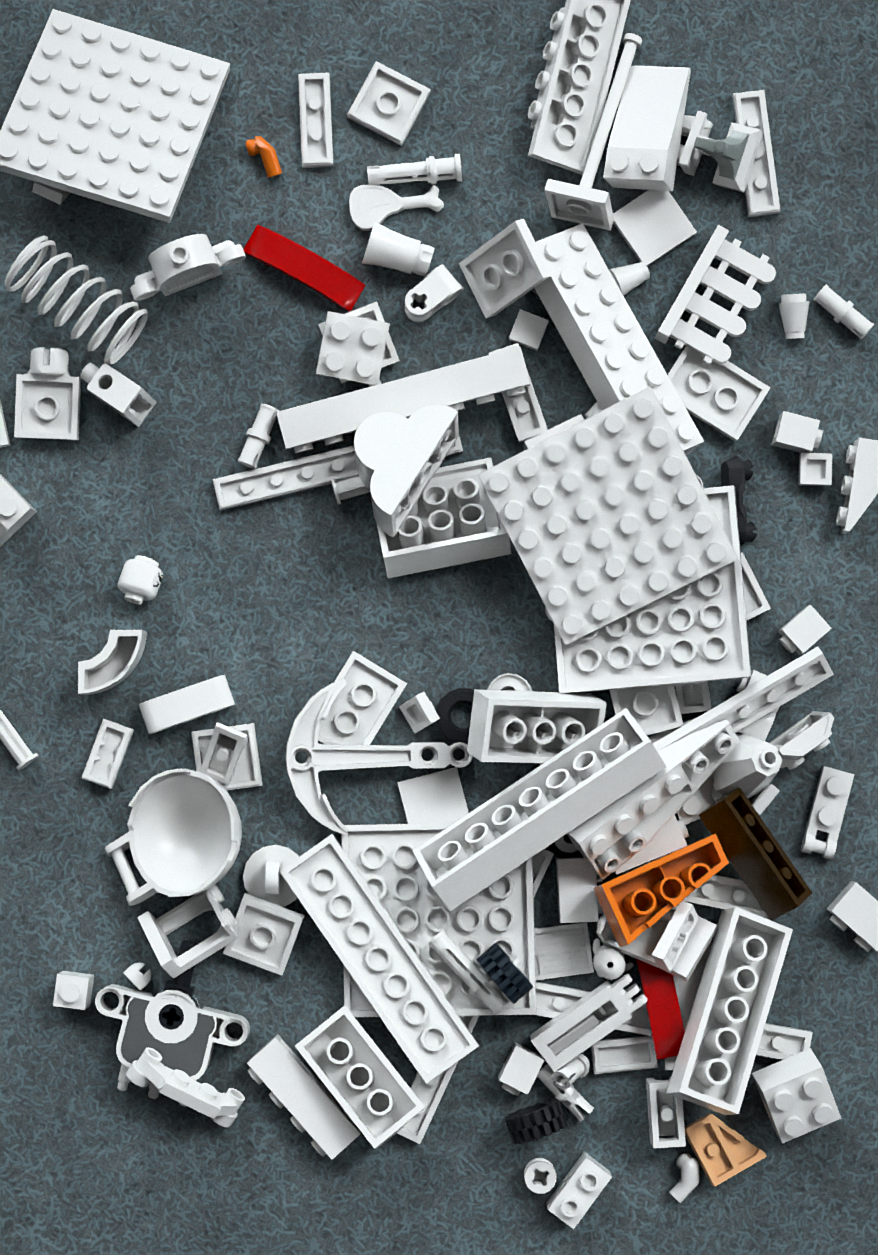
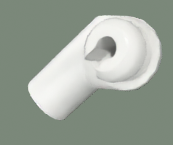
[669,1153,700,1203]

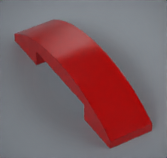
[243,225,366,312]
[635,939,685,1060]

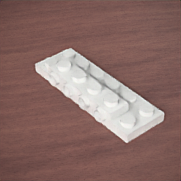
[528,0,631,175]

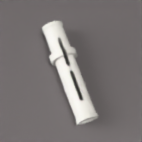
[428,930,509,1015]

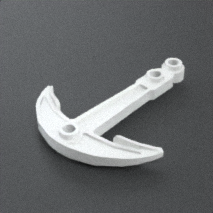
[286,679,473,835]

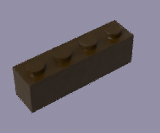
[699,788,812,921]

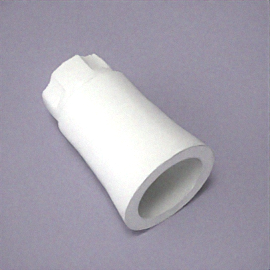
[362,222,435,276]

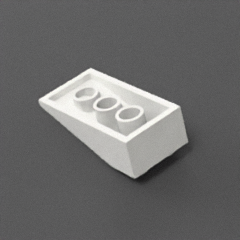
[603,66,691,191]

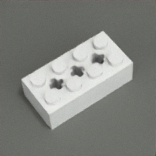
[467,689,606,763]

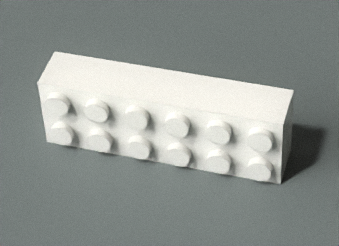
[667,907,793,1115]

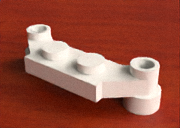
[126,1047,245,1127]

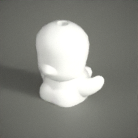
[593,938,634,980]

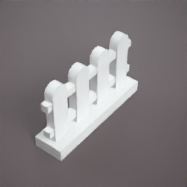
[654,225,776,365]

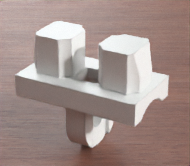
[677,111,714,176]

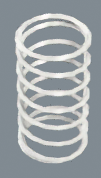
[5,236,148,365]

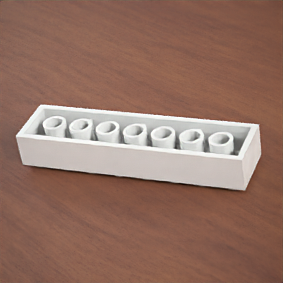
[535,223,704,455]
[413,708,667,911]

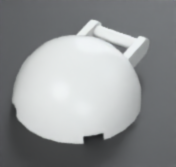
[105,768,242,906]

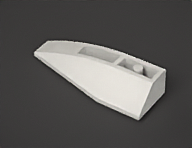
[567,720,740,880]

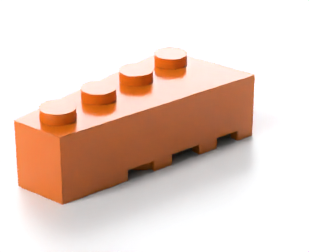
[593,833,729,947]

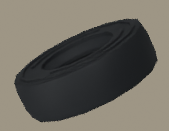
[436,688,474,744]

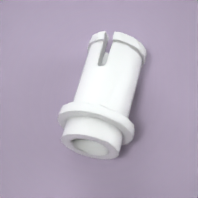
[552,1054,590,1090]

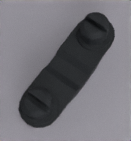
[721,456,757,546]

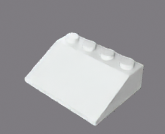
[377,457,511,578]

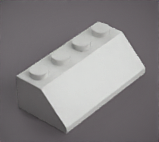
[295,1006,425,1150]

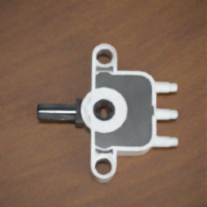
[95,940,250,1106]

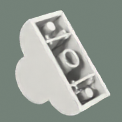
[354,404,459,537]

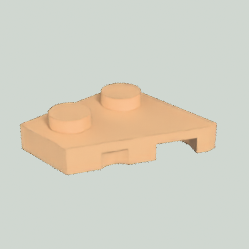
[684,1113,767,1187]

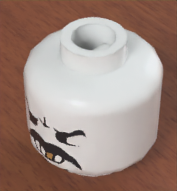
[117,555,163,605]

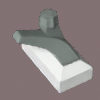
[694,122,763,193]

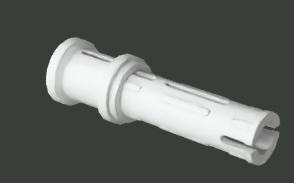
[367,154,462,185]

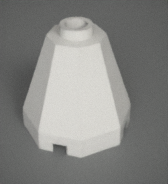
[712,733,782,798]

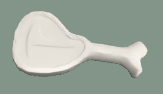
[349,185,444,231]

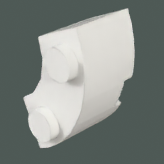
[78,630,147,695]

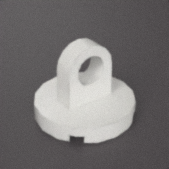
[243,845,299,907]

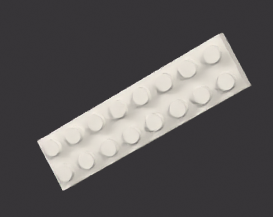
[280,834,479,1084]

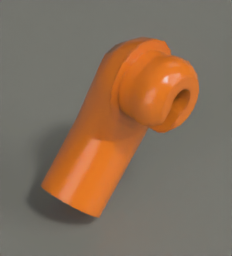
[245,136,282,177]

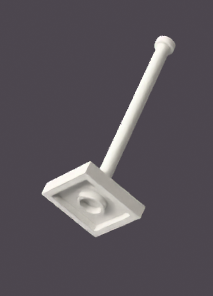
[544,33,642,231]

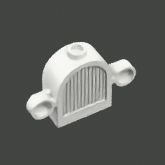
[130,234,246,301]

